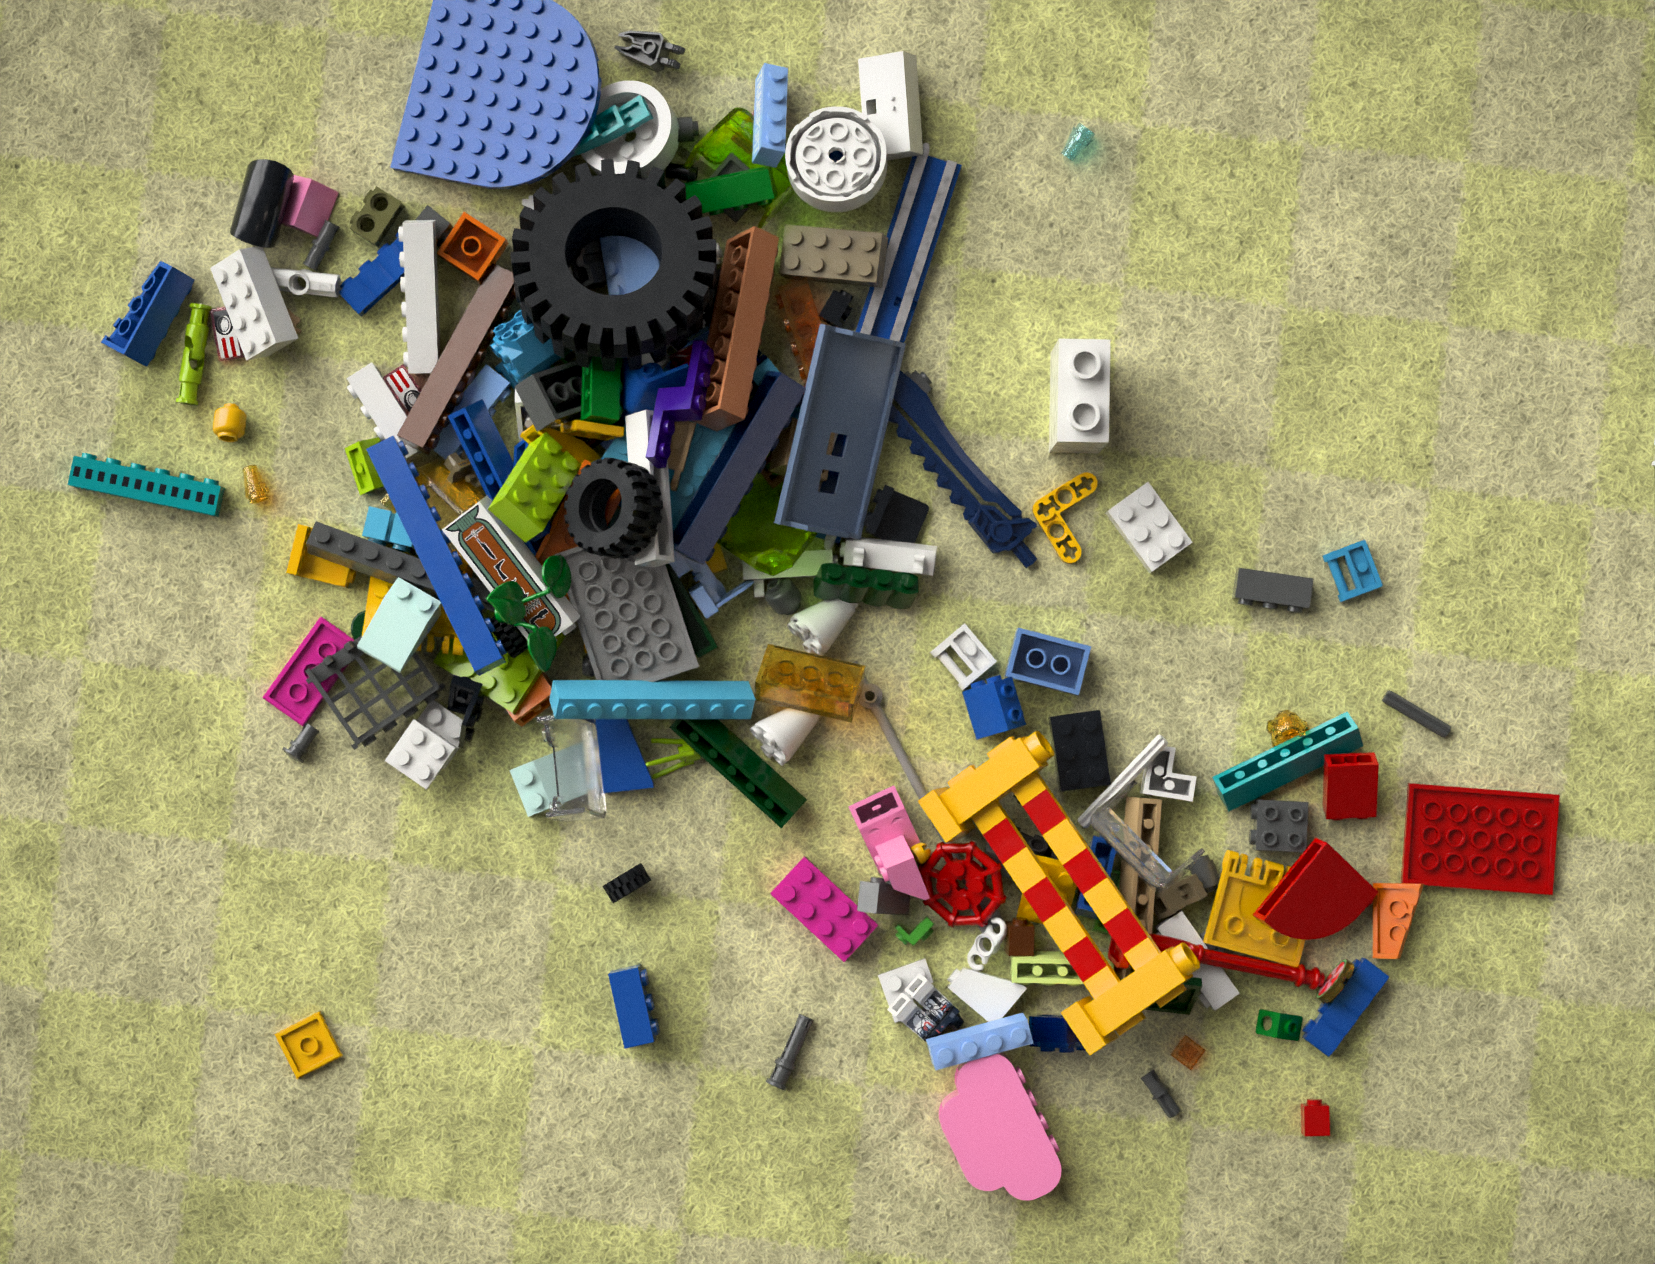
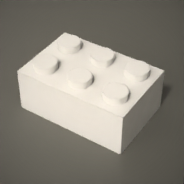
[1105,482,1193,573]

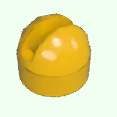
[909,843,931,865]

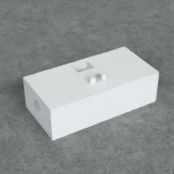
[858,51,923,161]

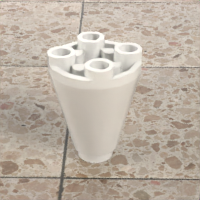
[787,599,858,656]
[750,699,822,766]

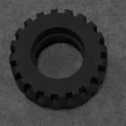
[564,458,663,559]

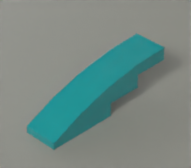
[572,95,653,157]

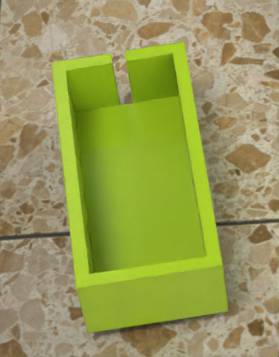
[488,432,582,543]

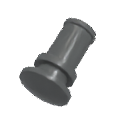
[283,723,319,763]

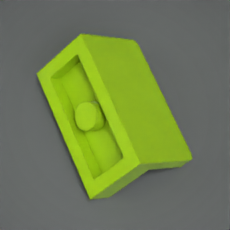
[344,437,384,496]

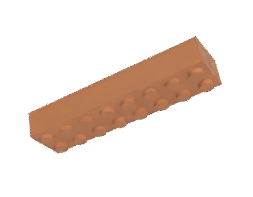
[693,226,779,432]

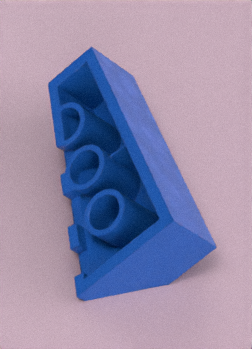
[101,261,195,367]

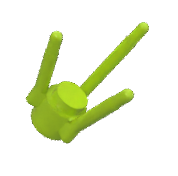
[646,738,701,779]

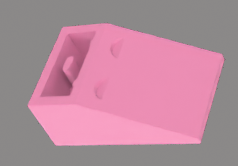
[848,785,921,874]

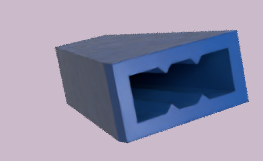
[595,719,655,793]

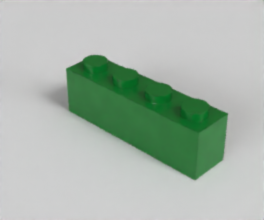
[684,166,778,216]
[581,356,623,425]

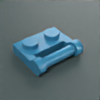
[1322,540,1383,602]

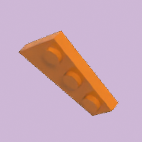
[1373,883,1424,959]

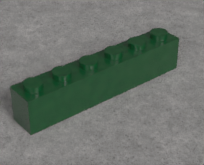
[669,719,807,828]

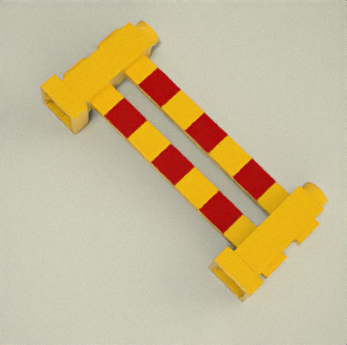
[918,731,1200,1055]

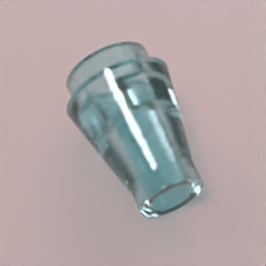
[1061,123,1095,162]

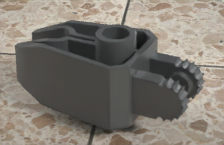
[614,30,685,73]

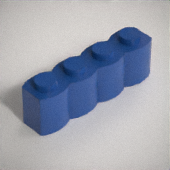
[338,233,405,317]
[1302,957,1389,1057]

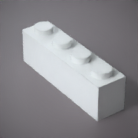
[347,362,422,461]
[1155,910,1240,1011]

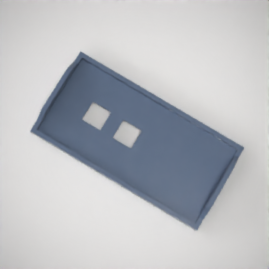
[774,323,906,540]

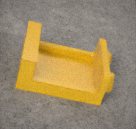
[286,524,356,588]

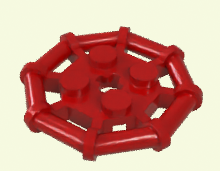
[919,841,1007,928]

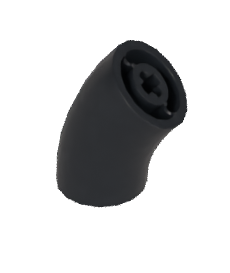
[230,159,294,248]

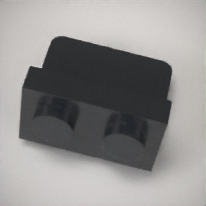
[863,485,929,543]
[447,675,485,749]

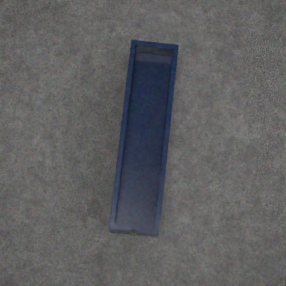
[673,370,806,565]

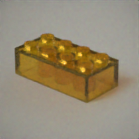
[754,644,865,723]

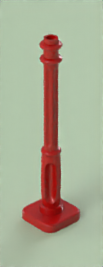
[1108,934,1325,990]

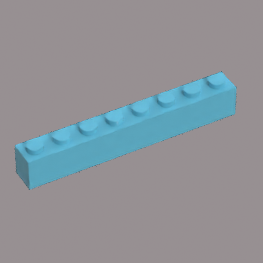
[549,680,756,719]

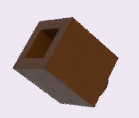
[1004,917,1035,956]

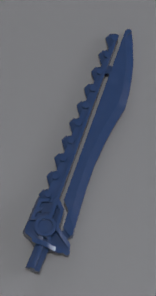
[888,370,1038,568]

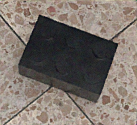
[1048,710,1111,792]

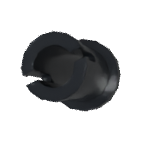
[666,162,698,182]

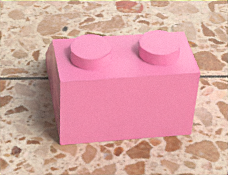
[874,835,930,900]

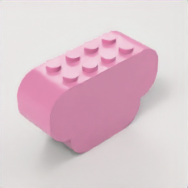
[939,1052,1062,1201]

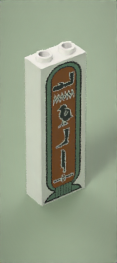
[442,495,581,642]

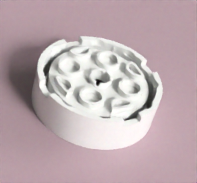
[581,81,680,178]
[785,107,887,212]

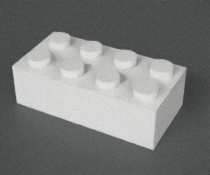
[210,246,298,361]

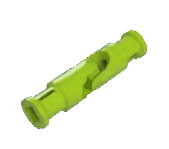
[176,303,212,406]

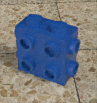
[962,675,1026,740]

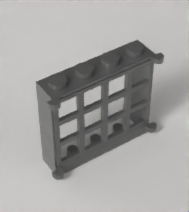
[305,635,445,750]

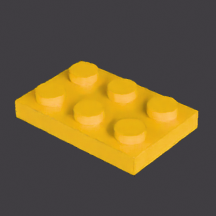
[1016,855,1077,924]

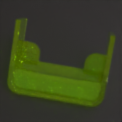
[684,108,795,229]

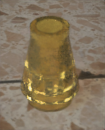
[242,465,270,504]

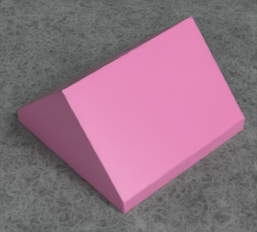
[282,175,339,237]

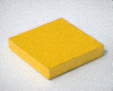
[560,420,624,441]
[275,1011,343,1079]

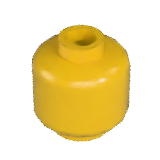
[213,403,247,442]

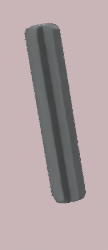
[1382,690,1451,737]

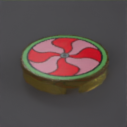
[1316,958,1354,1004]

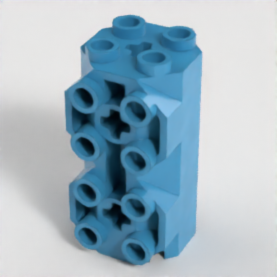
[490,310,572,384]

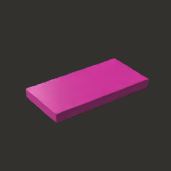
[262,616,354,727]

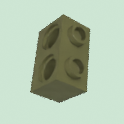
[350,186,404,247]

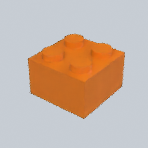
[437,212,509,284]

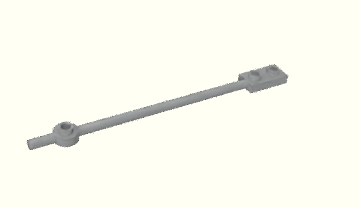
[848,661,1003,934]

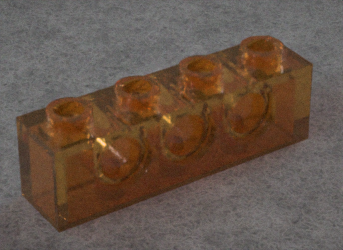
[775,278,821,380]

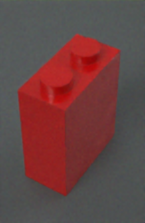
[1322,752,1379,821]

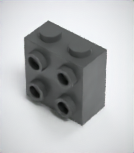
[1249,799,1309,852]

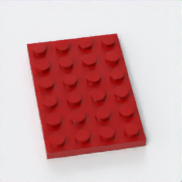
[1401,783,1560,895]

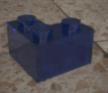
[1029,1014,1086,1053]

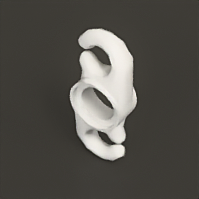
[967,917,1007,971]

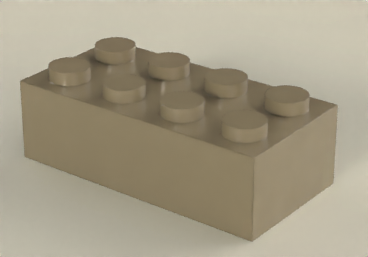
[779,224,888,288]

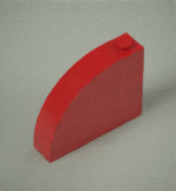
[1253,838,1378,940]

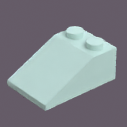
[357,577,442,673]
[510,742,600,817]

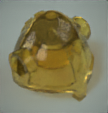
[1267,710,1310,747]

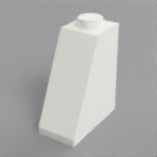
[947,967,1027,1022]

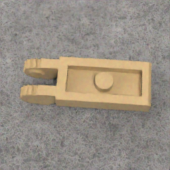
[668,421,697,491]

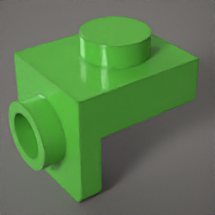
[895,916,934,946]

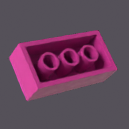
[770,856,878,962]

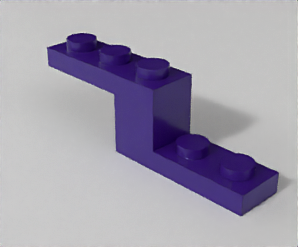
[645,340,714,468]

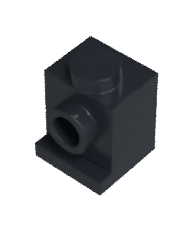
[819,289,853,328]

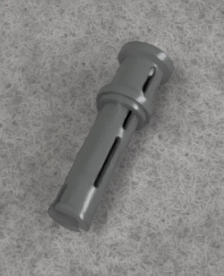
[766,1014,814,1091]

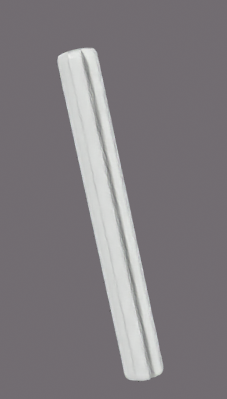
[1078,735,1168,828]

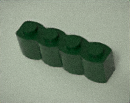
[813,563,919,609]

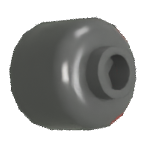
[765,578,802,615]

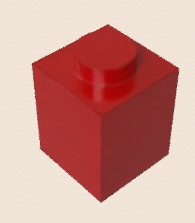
[1301,1099,1330,1137]

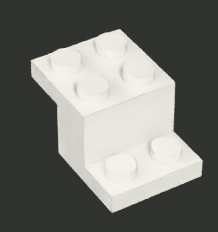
[385,700,474,790]

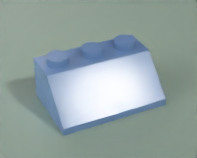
[600,236,660,295]

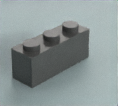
[1232,568,1314,613]

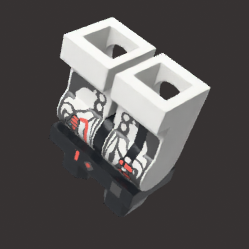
[887,973,964,1043]

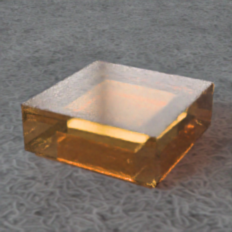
[1170,1035,1206,1070]

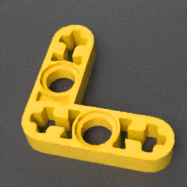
[1032,472,1098,564]

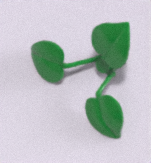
[486,554,571,672]

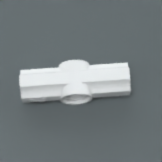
[271,267,341,297]

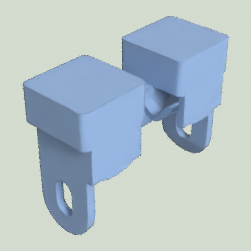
[669,550,754,619]

